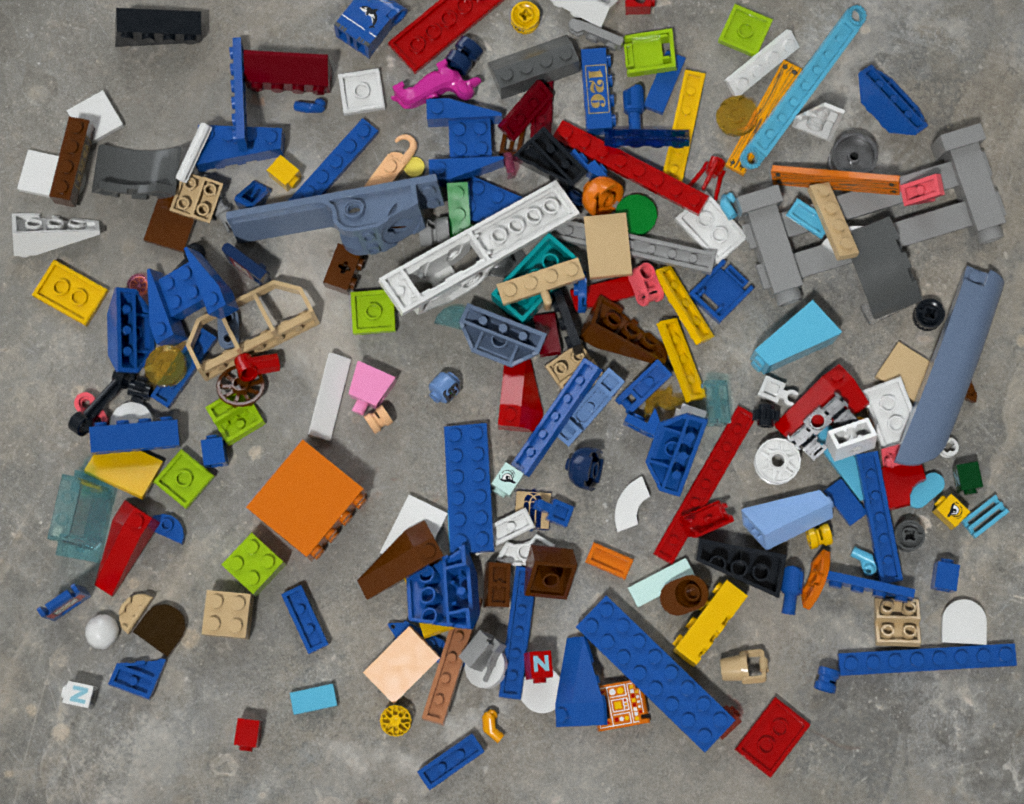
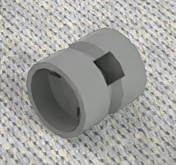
[419,216,450,247]

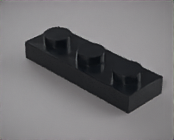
[552,290,582,356]

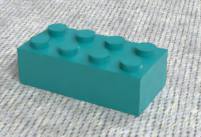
[491,233,581,325]

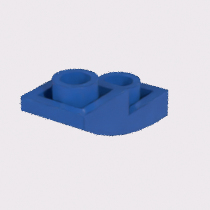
[570,149,608,180]

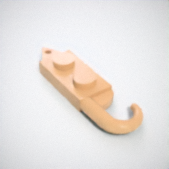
[364,134,417,187]

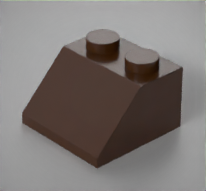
[524,545,577,600]

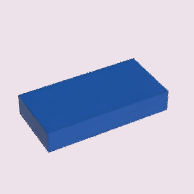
[823,479,866,527]

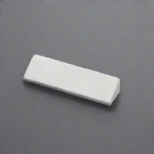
[308,352,351,442]

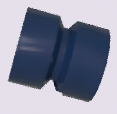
[444,36,483,76]

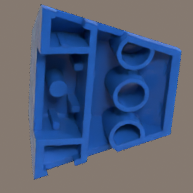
[406,544,480,630]

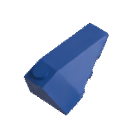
[555,636,608,727]

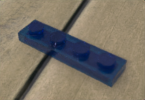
[604,129,690,148]

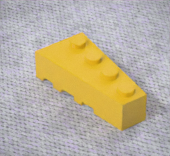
[672,580,748,667]

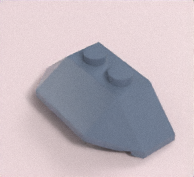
[459,303,547,368]

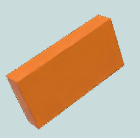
[585,542,634,580]

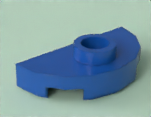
[574,271,587,313]
[153,514,185,545]

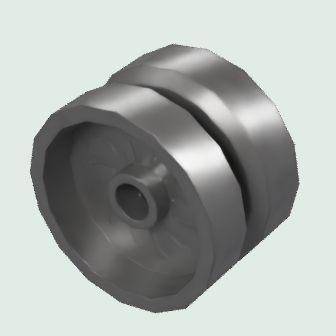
[827,133,878,173]

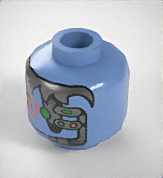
[429,372,460,404]

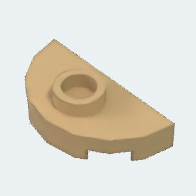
[119,594,154,635]

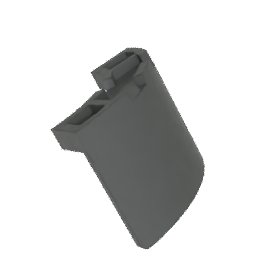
[92,144,181,200]
[851,216,922,319]

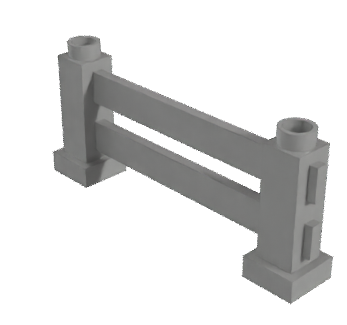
[732,123,1007,307]

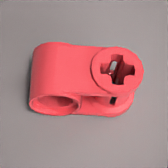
[628,263,664,306]

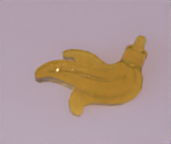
[644,386,685,418]

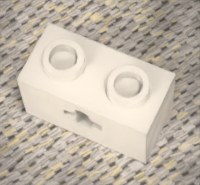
[825,418,877,462]

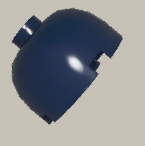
[565,447,604,492]

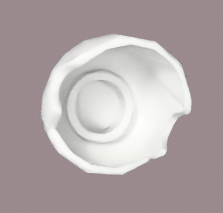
[85,614,119,649]

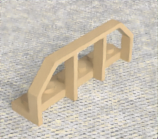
[186,280,320,382]

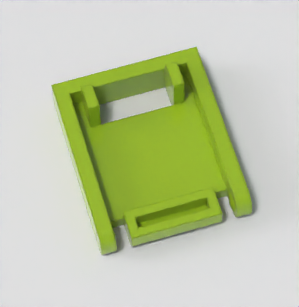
[623,28,677,77]

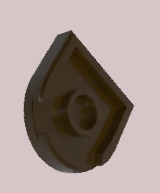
[133,604,186,657]

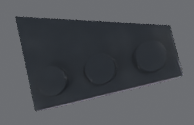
[512,126,588,190]

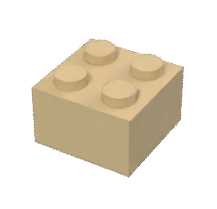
[202,590,254,640]

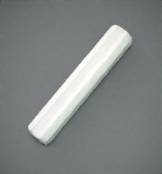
[176,123,212,183]

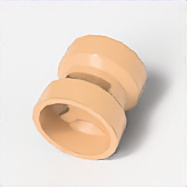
[364,405,393,434]

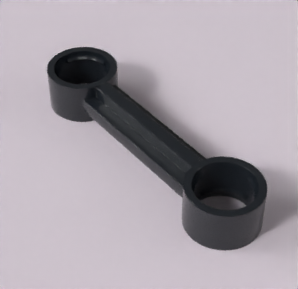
[68,370,137,437]

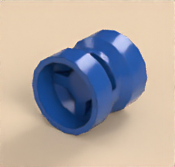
[813,666,841,694]

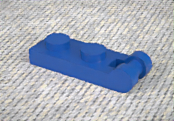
[615,359,673,415]

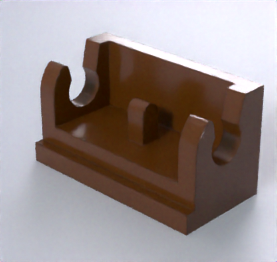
[483,562,511,609]

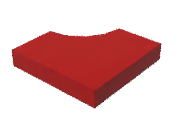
[881,464,926,511]

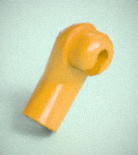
[482,709,504,743]

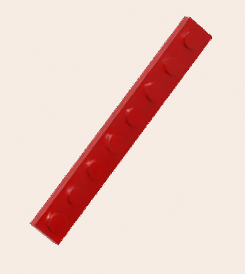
[553,120,709,216]

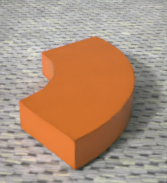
[801,549,830,610]

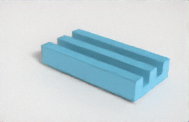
[961,495,1009,539]

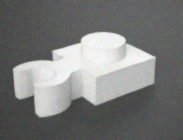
[757,375,798,407]

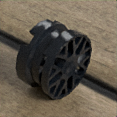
[912,299,945,331]

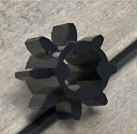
[127,376,153,404]
[752,404,780,428]

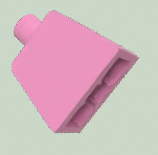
[349,361,397,416]

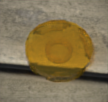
[716,96,758,137]
[144,345,187,388]

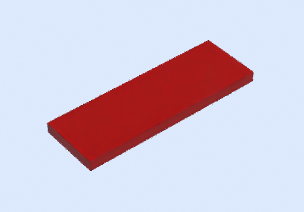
[388,0,505,74]

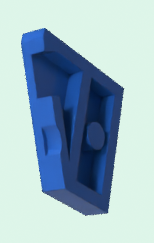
[108,658,167,701]

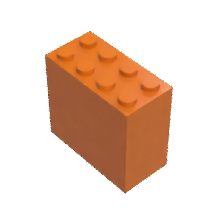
[246,440,367,562]

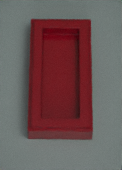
[534,313,561,357]

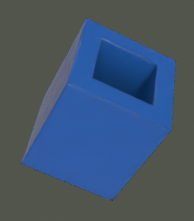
[200,435,229,469]
[930,559,960,593]

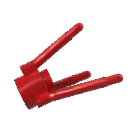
[688,156,726,201]

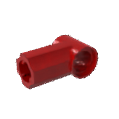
[234,353,280,382]

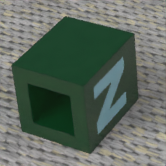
[952,461,983,496]

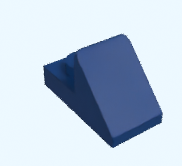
[623,409,660,439]

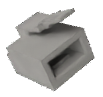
[458,630,507,682]

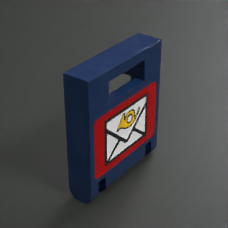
[222,243,272,286]

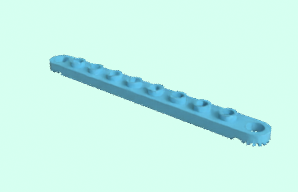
[740,5,867,170]

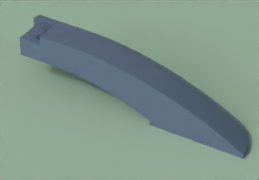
[894,266,1004,466]

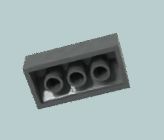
[487,36,580,99]

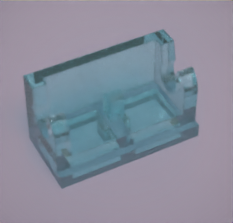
[701,380,731,427]

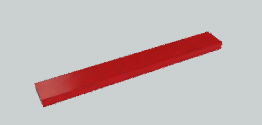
[653,405,754,565]

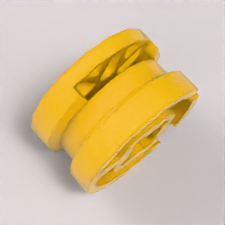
[511,1,540,34]
[380,705,412,737]

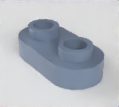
[217,311,241,350]

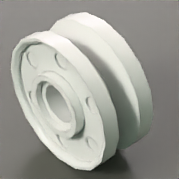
[754,438,801,485]

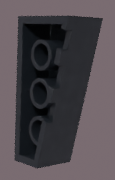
[115,8,202,47]
[694,538,787,598]

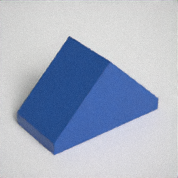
[234,180,272,209]

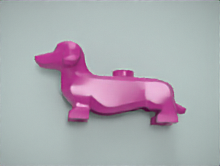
[391,59,482,109]

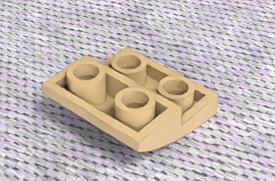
[169,173,224,224]
[544,344,603,390]
[874,598,921,647]

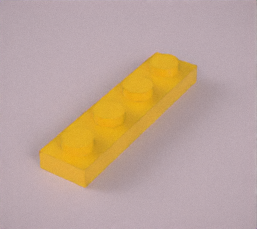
[655,266,714,345]
[656,318,707,403]

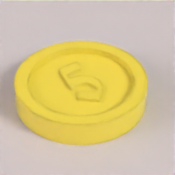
[404,157,425,178]

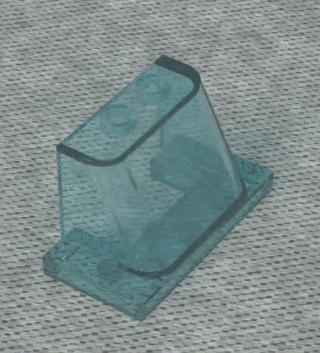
[47,470,117,563]

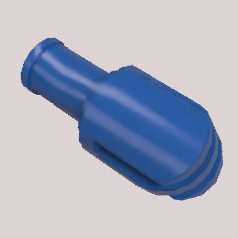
[623,84,645,134]
[781,566,804,615]

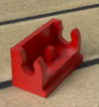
[680,500,734,538]

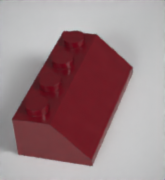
[244,50,332,95]

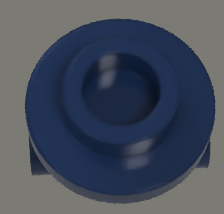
[565,189,582,211]

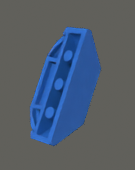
[858,65,928,135]
[107,287,155,374]
[645,413,708,497]

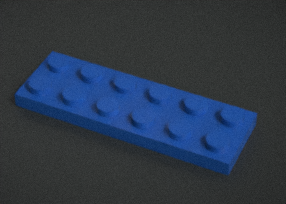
[444,423,495,554]

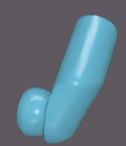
[720,192,738,220]
[850,546,877,576]

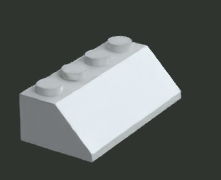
[550,0,621,28]

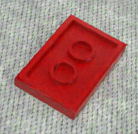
[735,697,811,778]

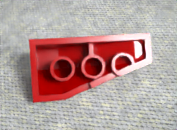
[774,364,869,441]

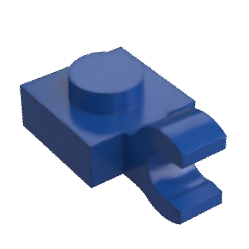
[532,499,574,528]

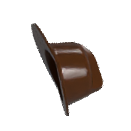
[660,575,709,616]

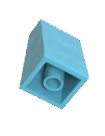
[750,300,842,375]

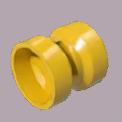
[805,524,833,549]

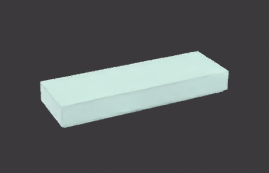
[627,558,695,608]

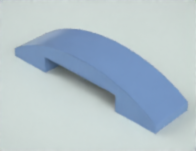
[558,368,625,447]

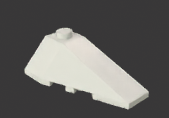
[791,103,845,142]
[12,213,100,257]

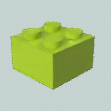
[221,532,287,597]

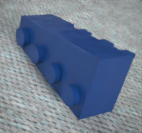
[195,125,285,173]

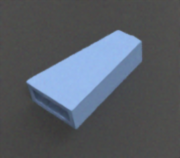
[741,490,834,551]

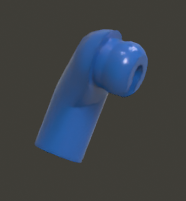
[294,98,326,113]

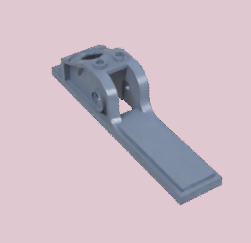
[226,174,445,256]

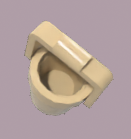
[720,649,769,684]

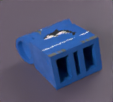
[334,0,408,59]

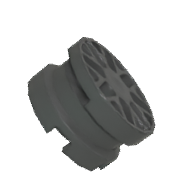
[893,520,925,552]

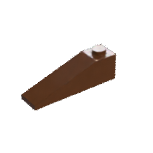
[579,295,668,365]
[357,520,444,600]

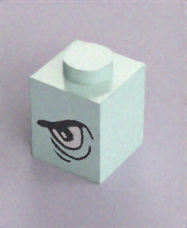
[491,462,524,498]

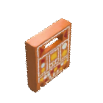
[597,680,650,732]

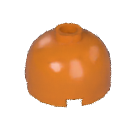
[582,176,623,216]

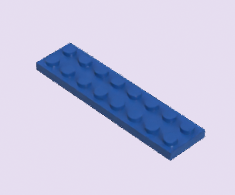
[576,595,736,753]

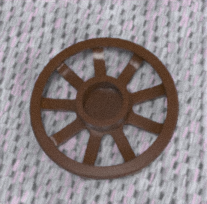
[216,366,265,408]

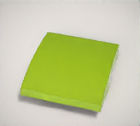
[205,394,266,446]

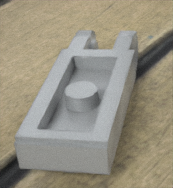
[568,18,624,51]

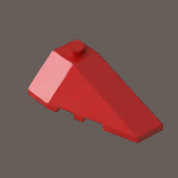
[498,359,543,433]
[94,500,160,596]

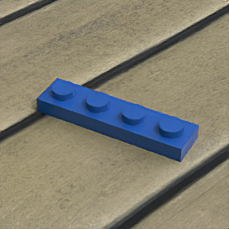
[150,328,218,409]
[826,571,915,603]

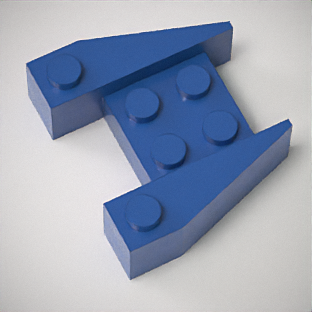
[426,98,504,187]
[147,247,239,349]

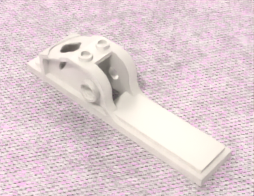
[378,180,580,316]

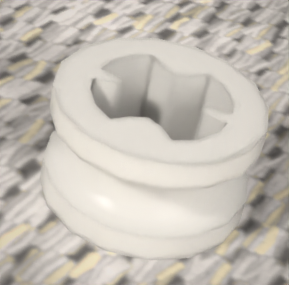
[940,437,959,458]

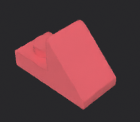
[901,174,945,206]

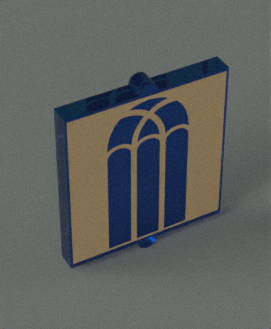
[514,489,552,532]

